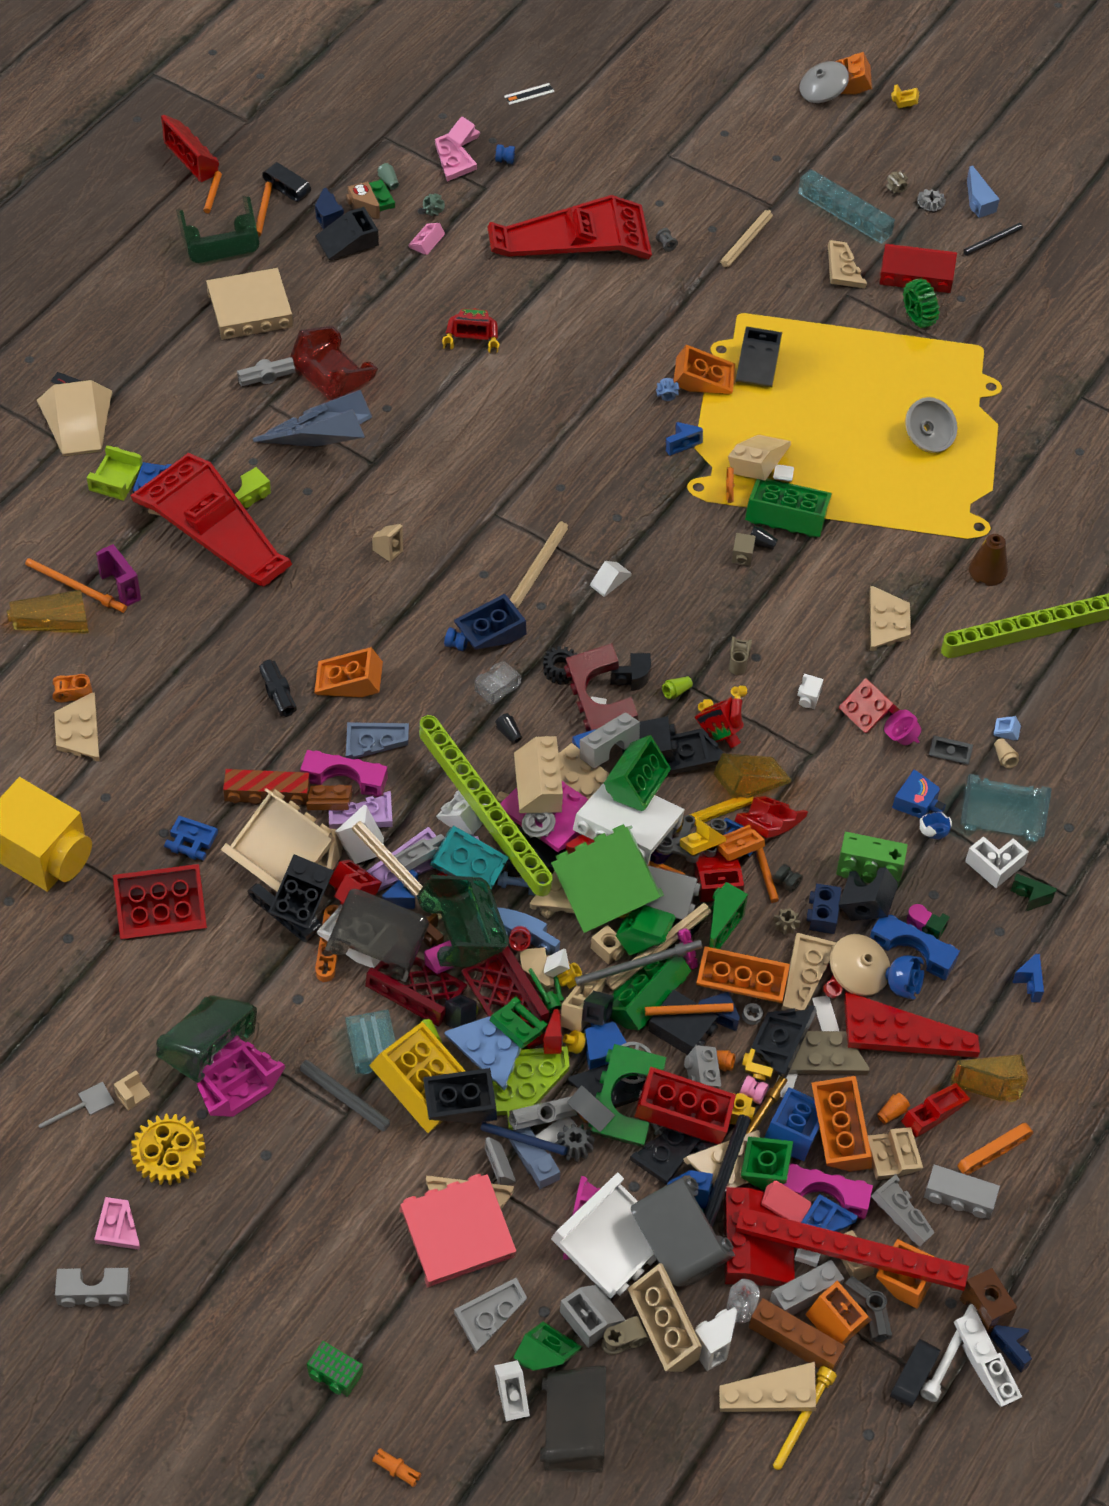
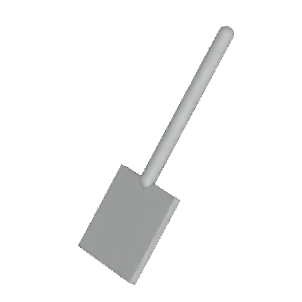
[39,1081,115,1128]

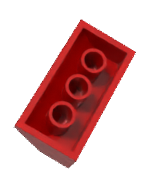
[161,115,219,182]
[879,244,957,293]
[634,1066,736,1145]

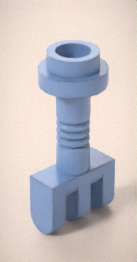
[497,871,544,896]

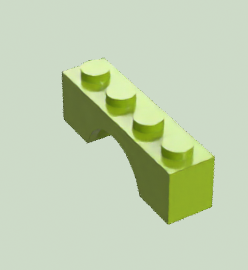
[235,467,271,508]

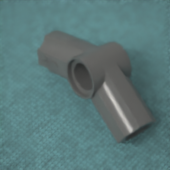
[843,1276,892,1343]

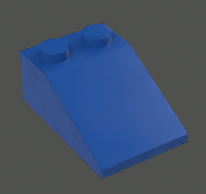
[764,1087,820,1161]

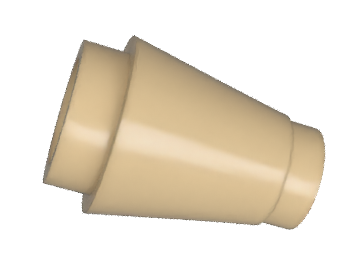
[994,738,1019,768]

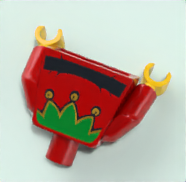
[442,308,499,353]
[695,685,747,748]

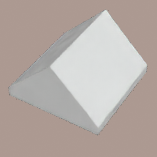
[335,805,384,864]

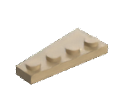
[781,933,837,1011]
[720,1362,816,1412]

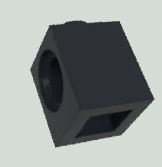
[582,990,614,1026]

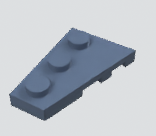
[346,722,409,759]

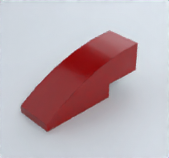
[901,1083,970,1138]

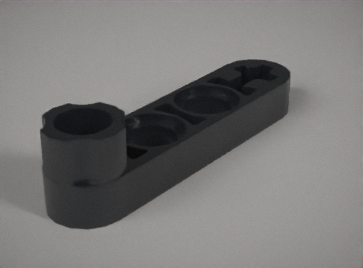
[247,883,322,942]

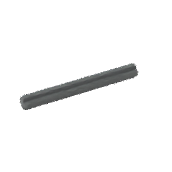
[300,1060,390,1131]

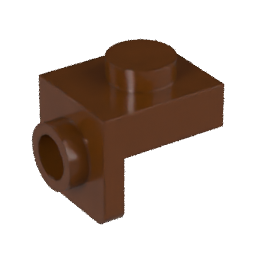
[420,913,444,947]

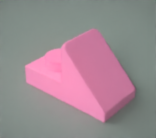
[446,117,480,147]

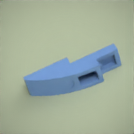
[479,907,560,955]

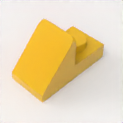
[680,818,726,855]

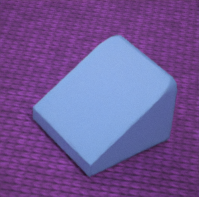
[994,716,1021,740]

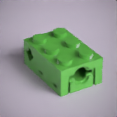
[836,832,908,888]

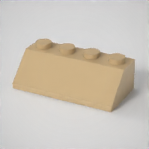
[514,736,563,813]
[627,1263,702,1372]

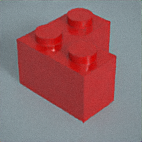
[329,860,382,908]

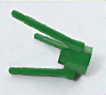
[528,968,564,1014]

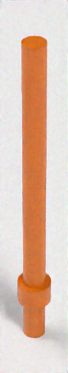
[25,558,127,613]

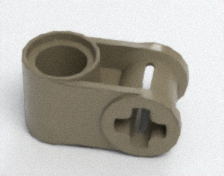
[729,636,752,675]
[602,1316,649,1355]

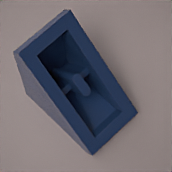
[698,992,740,1031]

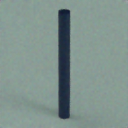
[481,1122,567,1156]

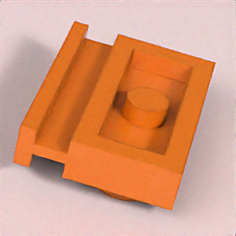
[716,825,765,861]

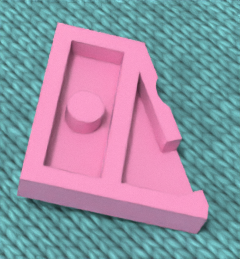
[94,1197,140,1250]

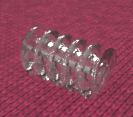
[726,1279,760,1323]

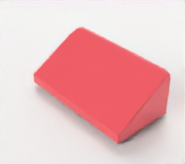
[761,1181,811,1223]

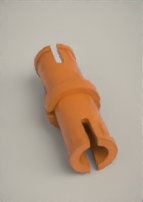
[372,1448,421,1487]

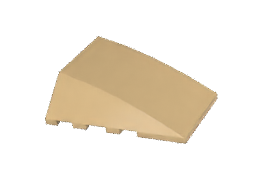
[37,380,112,456]

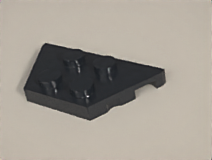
[667,728,730,776]
[751,1005,817,1079]
[568,1051,646,1108]

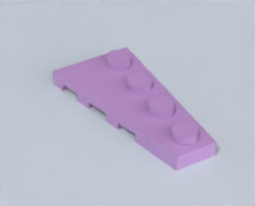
[367,827,436,891]

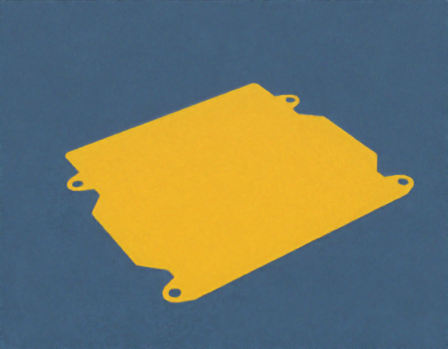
[687,313,1002,539]

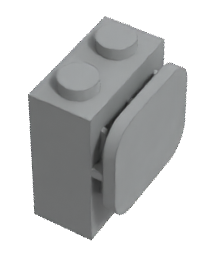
[643,865,701,920]

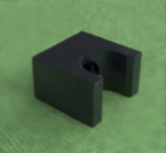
[839,867,898,921]

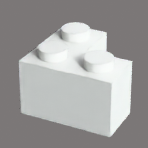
[965,836,1029,888]

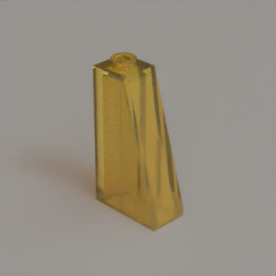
[6,590,89,633]

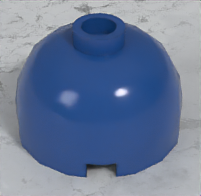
[885,955,924,999]

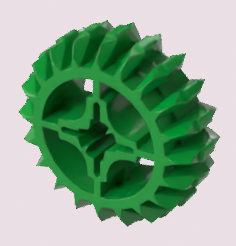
[903,278,940,328]

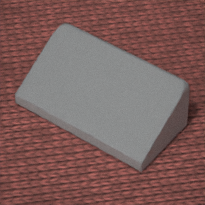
[485,1137,515,1185]

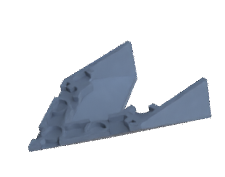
[253,389,372,447]

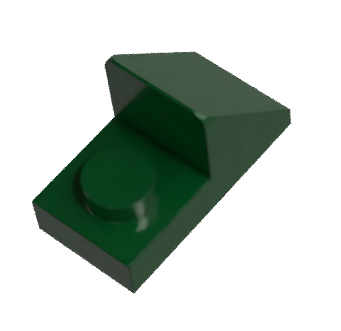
[1010,874,1057,911]

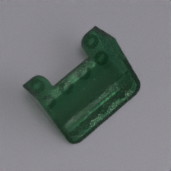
[416,875,509,967]

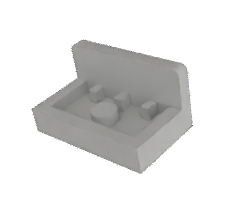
[684,1045,721,1089]

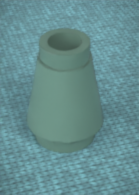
[377,163,400,190]

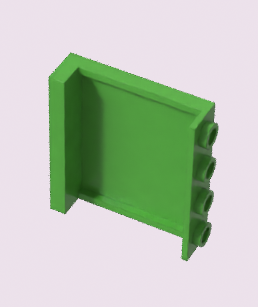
[552,824,664,933]

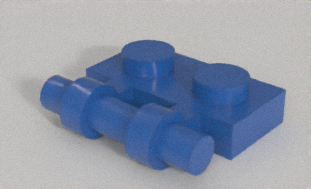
[164,816,218,861]

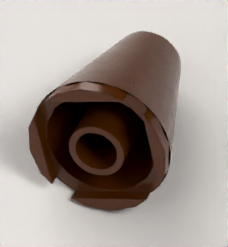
[969,534,1008,586]

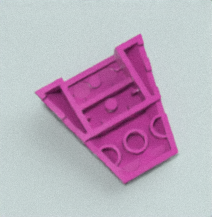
[181,1023,285,1117]

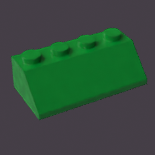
[604,735,671,811]
[610,956,692,1030]

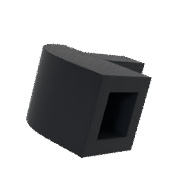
[610,653,651,691]

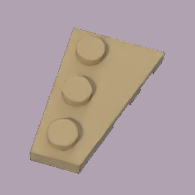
[828,240,867,289]

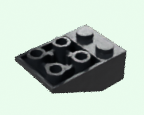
[315,207,379,261]
[736,326,782,387]
[268,854,334,929]

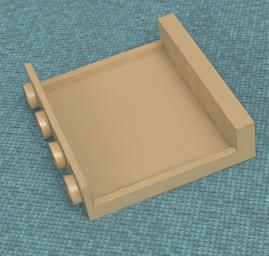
[206,268,293,340]
[221,788,336,891]

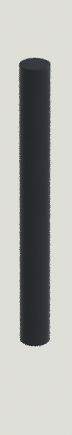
[963,222,1023,256]

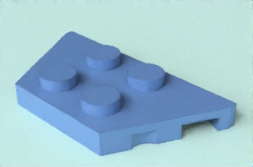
[444,1016,521,1091]

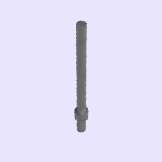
[575,940,703,986]

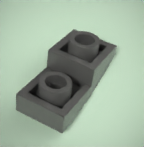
[567,1085,615,1132]

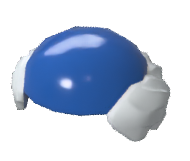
[920,812,952,839]

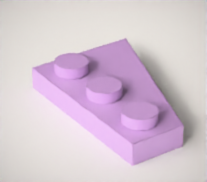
[329,791,393,829]

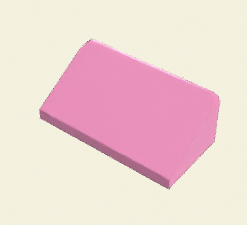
[408,223,445,255]

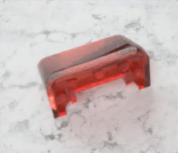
[291,326,378,400]

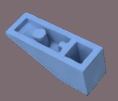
[967,166,1000,218]

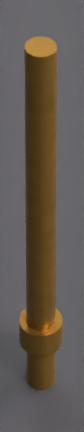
[745,1076,788,1135]

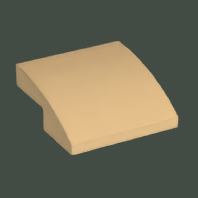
[868,1127,923,1180]

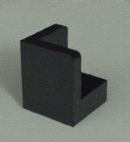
[445,994,477,1028]

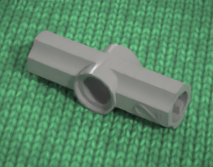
[237,357,295,386]
[508,1096,577,1130]

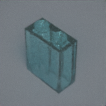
[345,1009,396,1074]

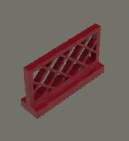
[461,944,549,1027]
[365,945,468,1027]

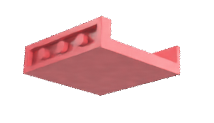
[400,1174,516,1288]

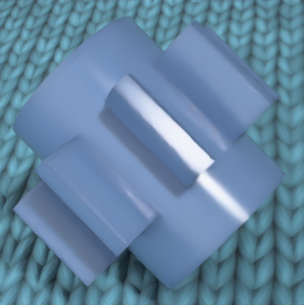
[656,378,679,401]

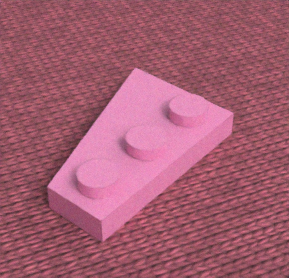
[435,134,477,182]

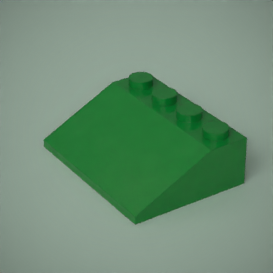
[745,478,832,537]

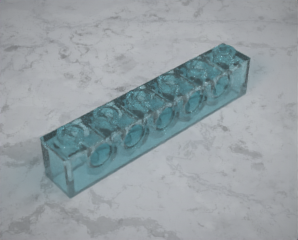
[798,169,895,244]

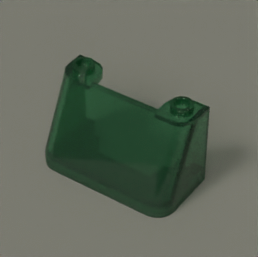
[156,995,257,1083]

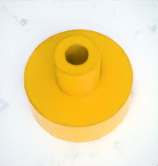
[563,1030,586,1054]

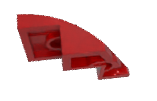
[735,796,808,838]

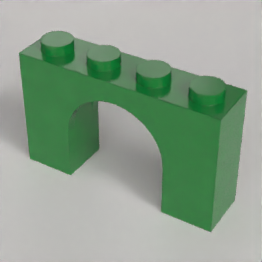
[588,1044,666,1147]

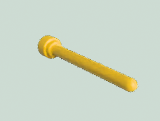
[773,1366,837,1470]

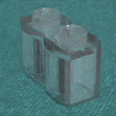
[475,661,521,705]

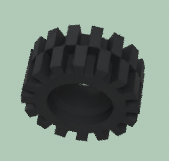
[543,646,577,685]

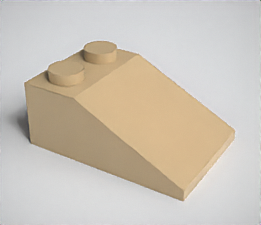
[728,435,792,481]

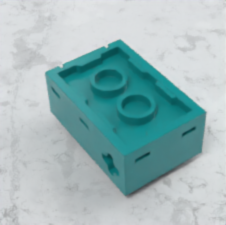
[430,825,509,896]

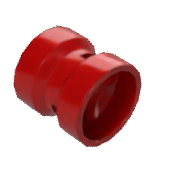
[509,926,531,951]

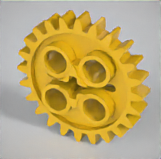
[130,1114,206,1185]

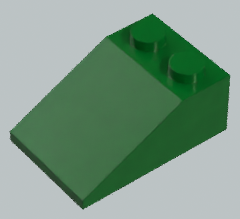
[709,882,748,949]

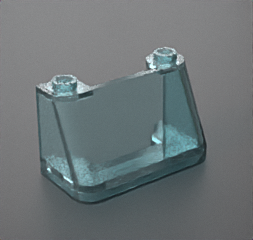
[960,774,1052,842]

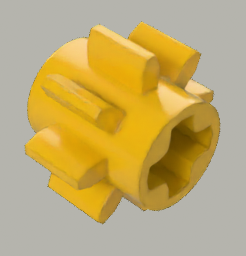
[557,961,582,989]

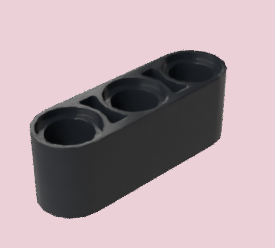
[262,162,311,202]
[890,1339,941,1408]

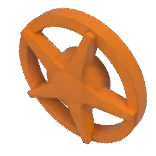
[726,467,735,503]

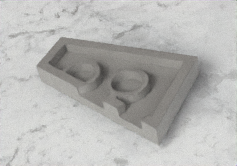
[871,1174,935,1247]

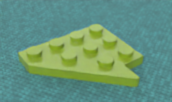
[492,1046,570,1131]

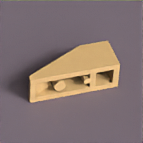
[561,973,606,1032]

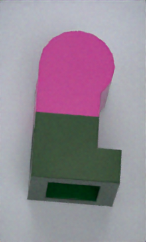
[906,904,950,940]

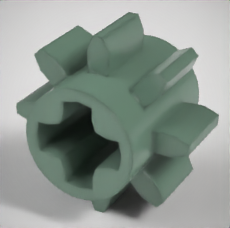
[423,193,445,216]

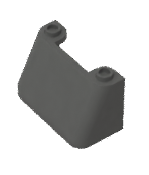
[631,1175,735,1286]

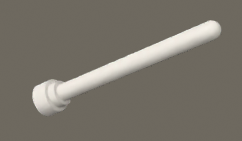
[920,1304,977,1402]

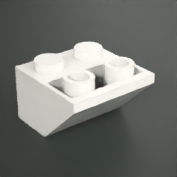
[436,788,488,835]
[695,1307,737,1371]

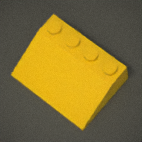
[369,1021,465,1133]

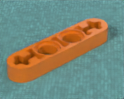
[315,905,339,982]
[957,1123,1033,1175]

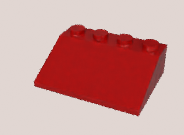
[113,864,207,939]
[724,1187,795,1286]

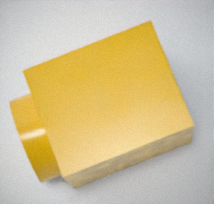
[0,777,92,892]

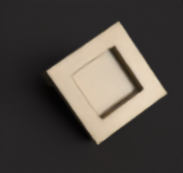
[114,1070,150,1111]

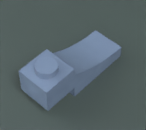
[509,1127,560,1189]

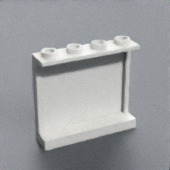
[573,783,685,865]
[551,1173,657,1299]

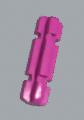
[677,928,698,970]

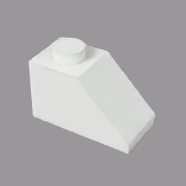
[494,1360,530,1421]

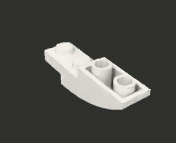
[954,1311,1022,1407]

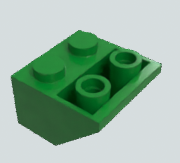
[615,905,676,955]

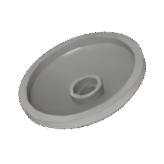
[800,61,849,103]
[905,397,957,453]

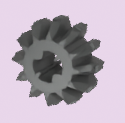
[556,1122,595,1163]

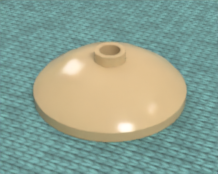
[830,934,890,996]

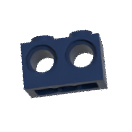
[806,883,842,934]

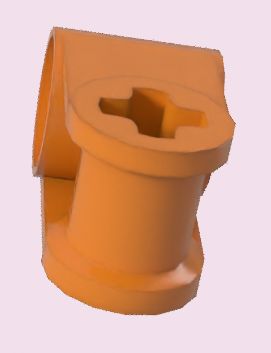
[52,674,93,703]

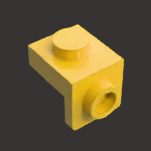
[891,84,919,108]
[742,1049,773,1081]

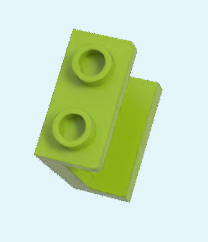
[87,445,142,501]

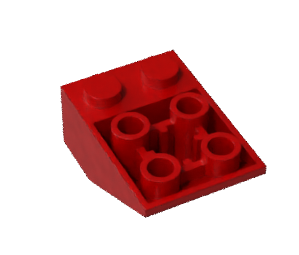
[692,848,744,902]

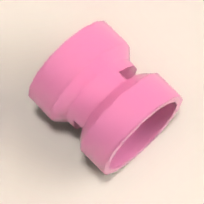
[740,1075,769,1105]

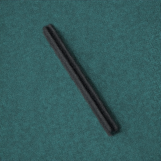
[704,1114,750,1228]

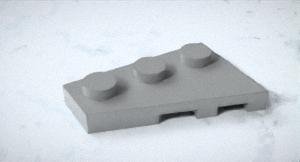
[454,1278,527,1353]

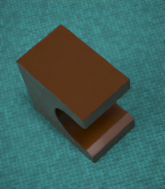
[960,1268,1017,1336]

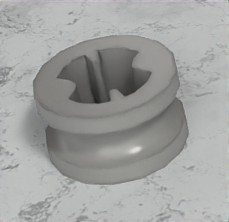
[742,1003,763,1025]

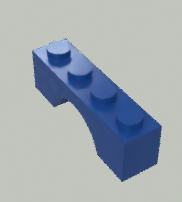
[870,915,960,981]

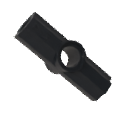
[259,659,297,717]

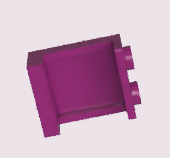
[96,544,141,607]

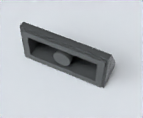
[929,735,973,765]

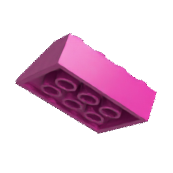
[500,781,589,852]

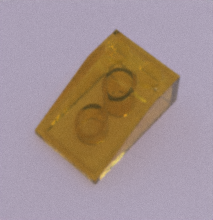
[713,753,792,799]
[950,1054,1028,1102]

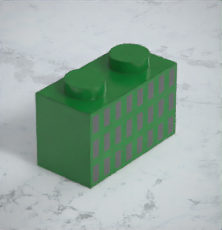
[307,1341,363,1397]

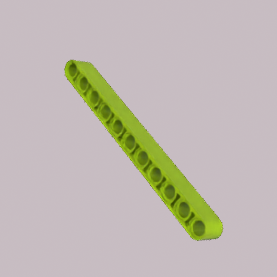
[941,594,1109,658]
[419,715,552,896]

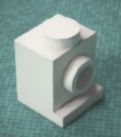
[797,674,824,709]

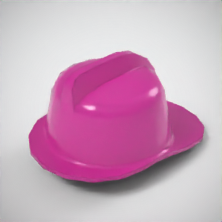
[884,709,922,746]

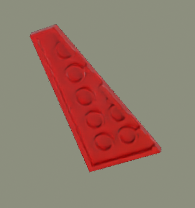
[844,991,980,1058]

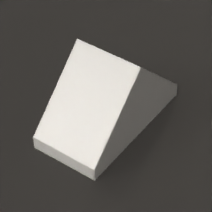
[590,561,632,597]

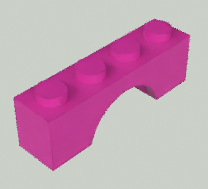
[300,750,388,797]
[783,1164,873,1219]

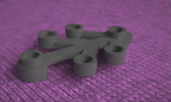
[655,815,727,863]

